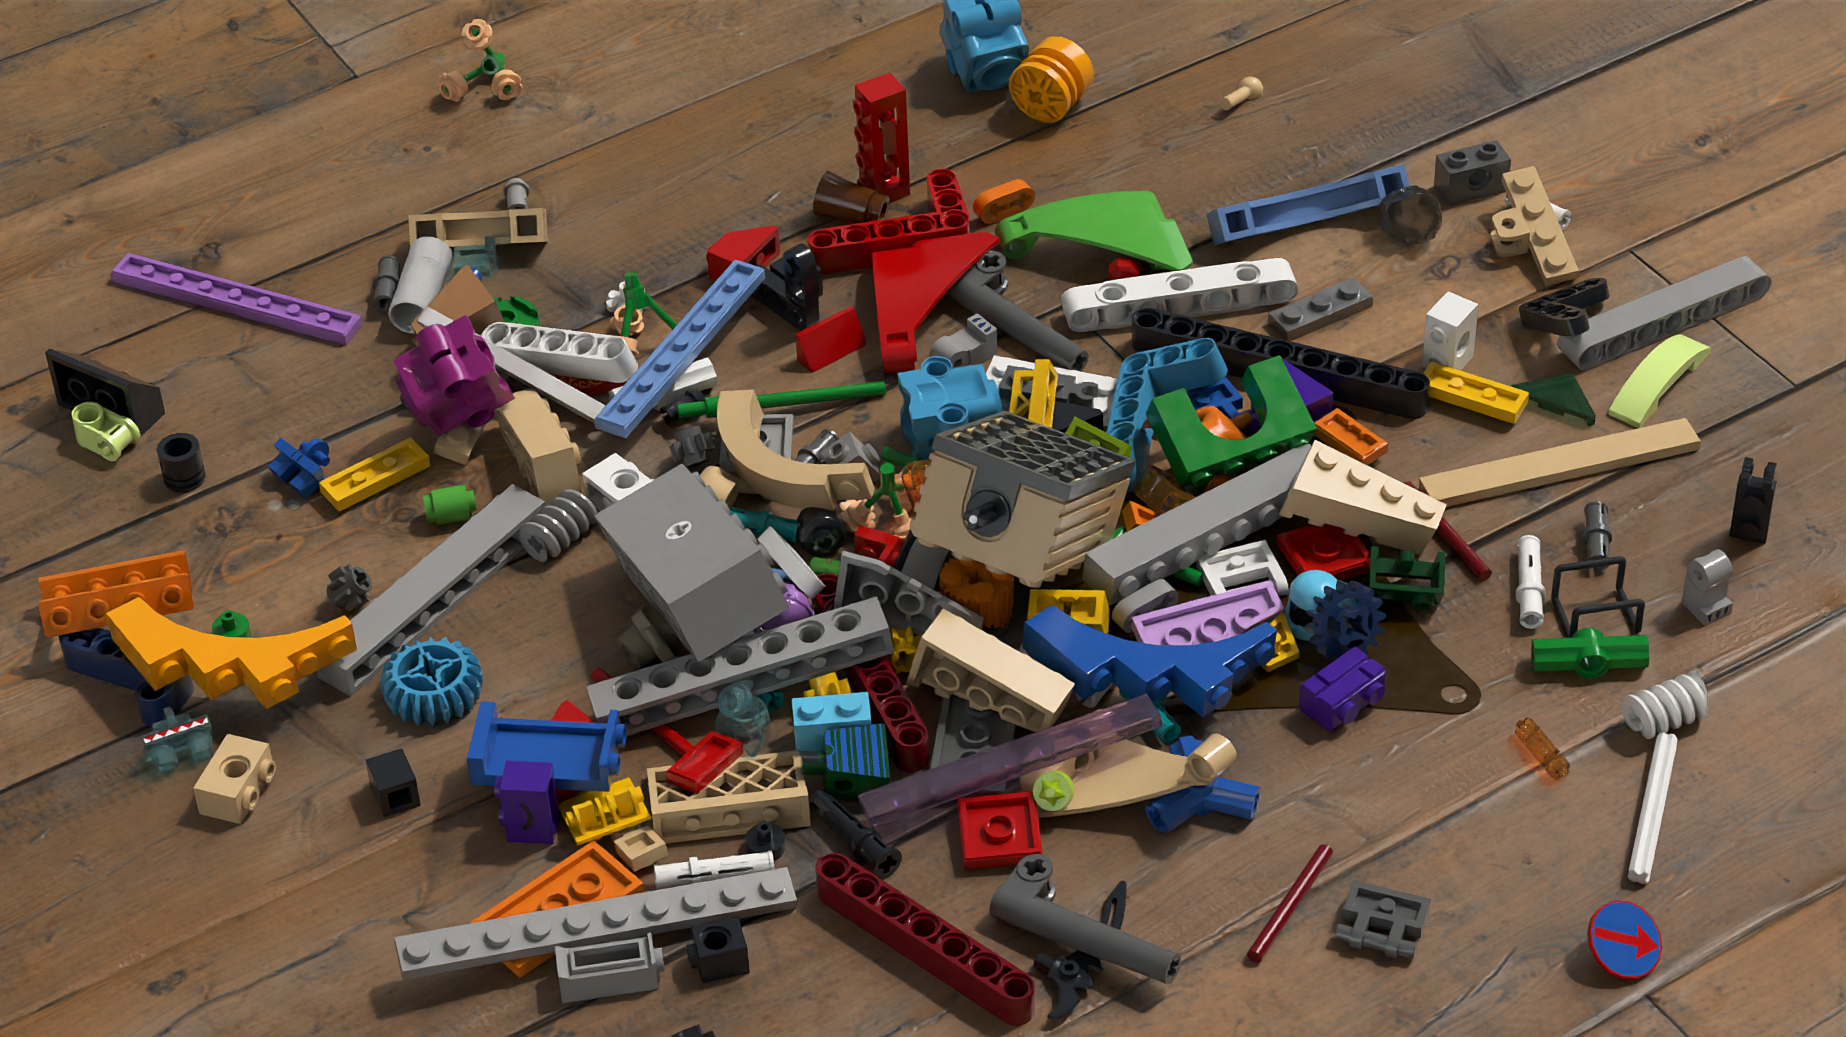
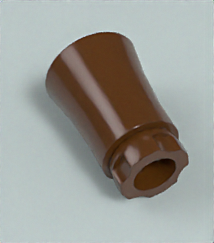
[813,170,890,223]

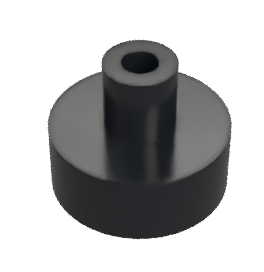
[746,821,786,861]

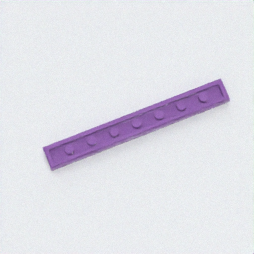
[110,253,363,345]

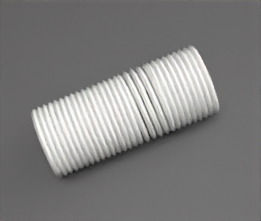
[388,237,453,333]

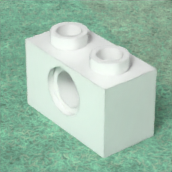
[1422,292,1478,371]
[582,453,654,511]

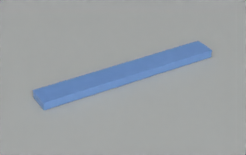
[594,260,765,439]

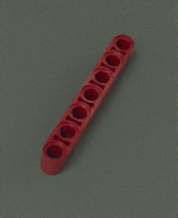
[811,573,929,773]
[815,853,1035,1026]

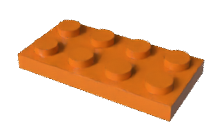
[469,840,645,978]

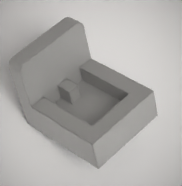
[822,432,880,483]

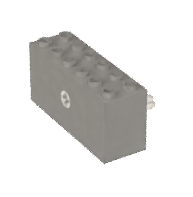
[594,464,790,662]

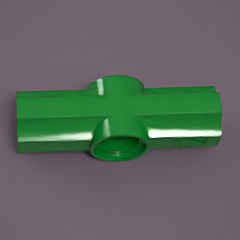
[1531,628,1650,679]

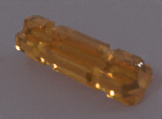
[1515,717,1570,780]

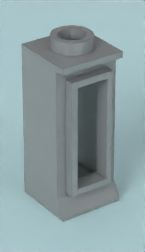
[554,932,665,1003]

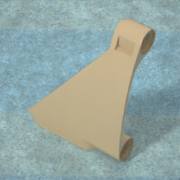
[1018,709,1237,818]

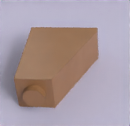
[410,265,505,347]

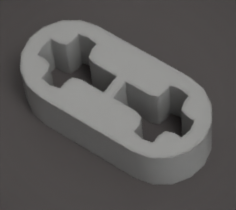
[1112,579,1178,633]

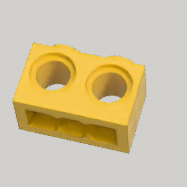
[1027,589,1110,634]

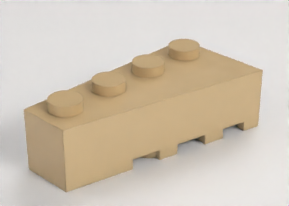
[906,609,1075,736]

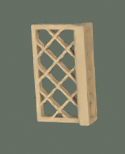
[647,750,811,844]

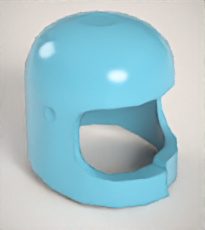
[1285,570,1338,641]

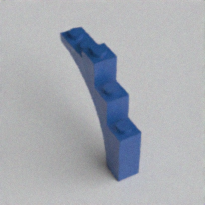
[1022,605,1277,717]

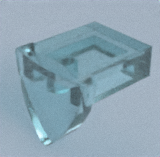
[453,236,498,277]

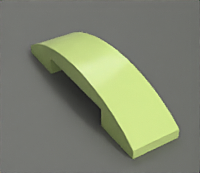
[1608,334,1711,428]

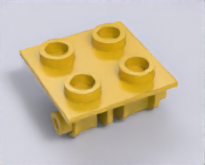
[558,777,651,845]

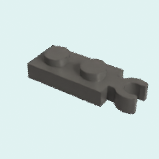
[999,365,1098,408]

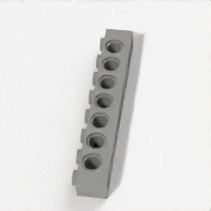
[586,596,894,736]

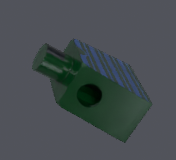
[800,724,890,804]

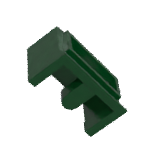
[1366,546,1445,610]

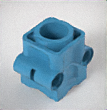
[939,0,1029,92]
[898,356,1002,463]

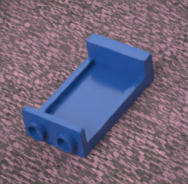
[467,701,626,792]

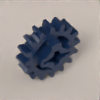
[1305,580,1386,661]

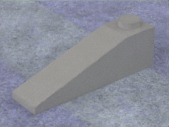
[834,551,984,635]

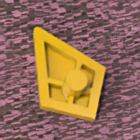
[1262,613,1299,672]

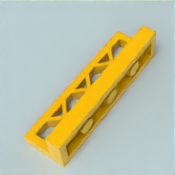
[1009,359,1058,428]

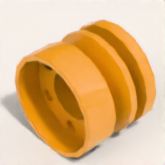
[1009,36,1094,123]

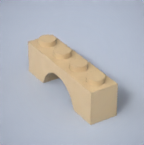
[408,208,548,248]

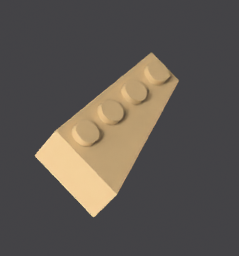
[496,387,582,506]
[1278,440,1446,555]

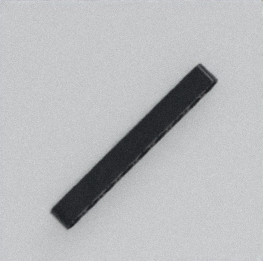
[1132,308,1430,419]

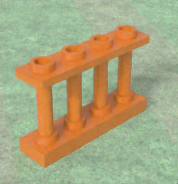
[38,550,194,637]

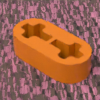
[972,179,1035,224]

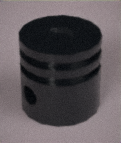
[156,433,206,493]

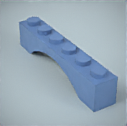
[1206,164,1413,246]

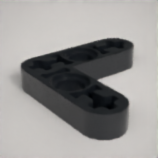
[751,243,820,331]
[1519,278,1610,336]

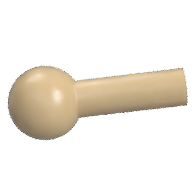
[1220,76,1263,110]

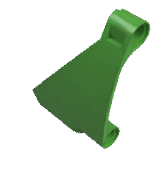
[995,191,1193,271]

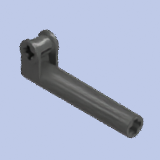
[946,251,1089,372]
[990,854,1181,984]

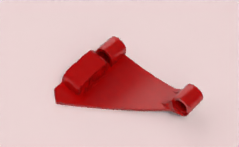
[872,232,1000,374]

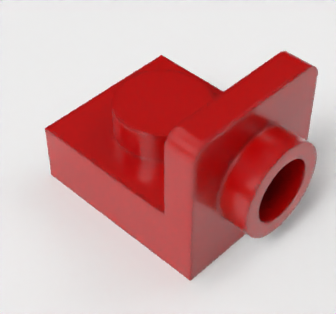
[854,525,901,567]

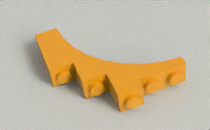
[106,597,357,709]

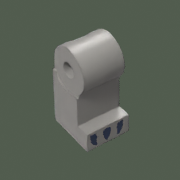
[929,313,997,368]
[1682,549,1733,626]

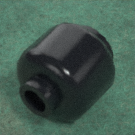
[797,507,846,556]

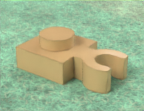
[609,825,668,872]

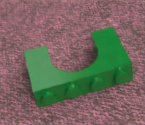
[1146,355,1317,488]

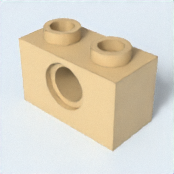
[193,734,276,824]

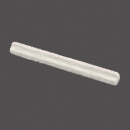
[1628,732,1678,884]

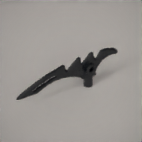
[1033,880,1127,1020]

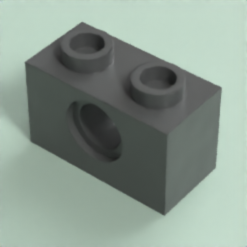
[1434,140,1511,205]

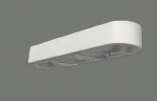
[757,526,825,600]

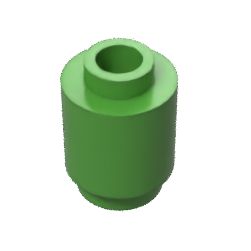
[423,484,477,525]

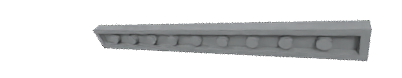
[394,867,797,980]

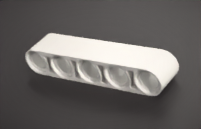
[481,322,638,383]

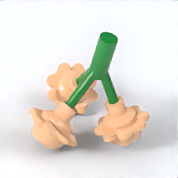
[838,463,923,547]

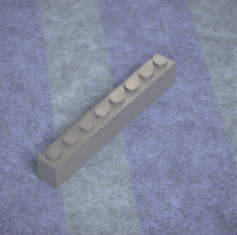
[1082,444,1311,605]
[317,484,546,697]

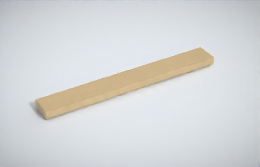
[1418,418,1701,507]

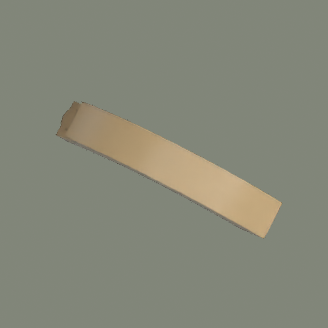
[717,389,875,511]

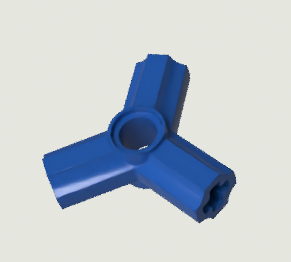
[1145,736,1261,834]

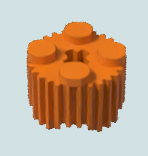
[939,558,1014,630]

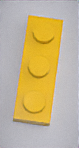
[1423,361,1529,424]
[319,437,431,512]

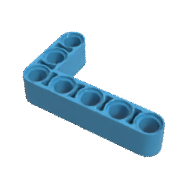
[1107,338,1228,493]

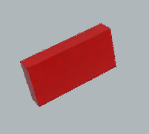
[666,731,743,794]

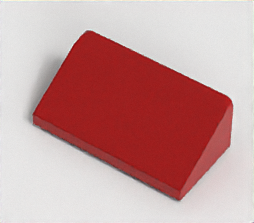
[795,306,866,372]

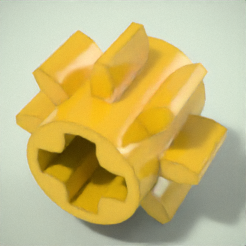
[885,626,923,674]
[803,671,851,697]

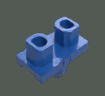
[268,437,330,499]

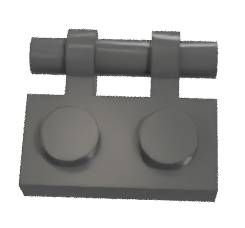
[1335,880,1431,959]

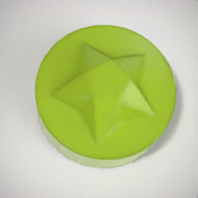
[1033,771,1074,811]

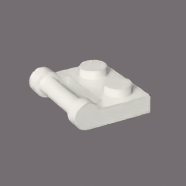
[1196,540,1289,597]

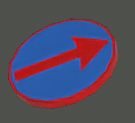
[1587,900,1662,980]

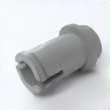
[503,178,529,210]

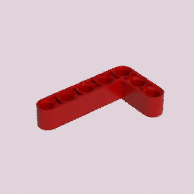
[807,168,970,274]

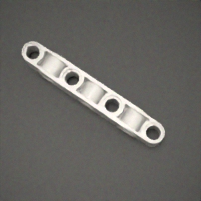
[1060,258,1298,332]

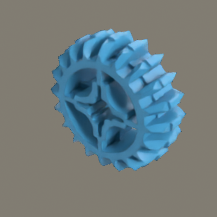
[380,636,483,726]

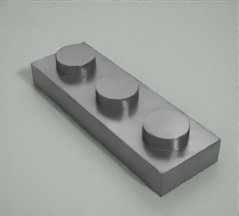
[1268,277,1373,341]

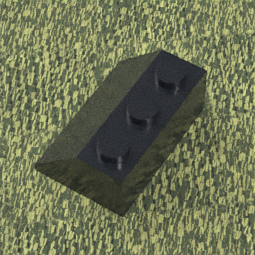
[45,349,165,436]

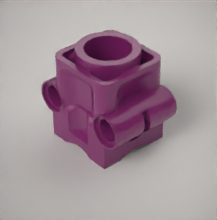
[393,315,515,437]

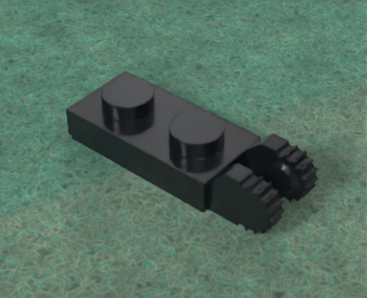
[1729,457,1777,544]

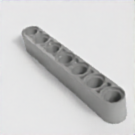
[1557,256,1772,370]

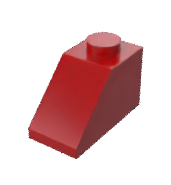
[706,225,780,280]

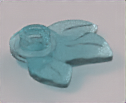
[715,683,770,757]

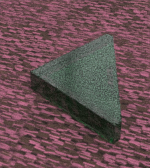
[1511,373,1596,426]

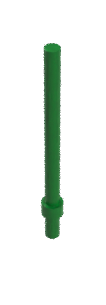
[677,381,886,418]

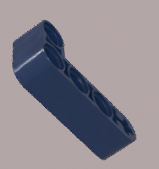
[59,628,194,728]

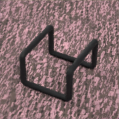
[1551,556,1645,638]

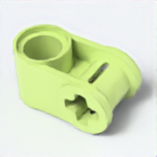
[72,402,141,462]

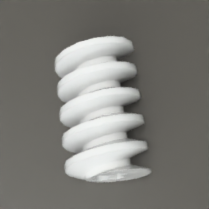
[1621,671,1708,739]

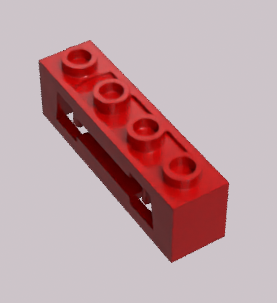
[853,72,910,203]

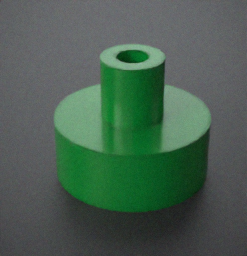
[212,610,251,638]

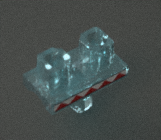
[141,707,213,774]

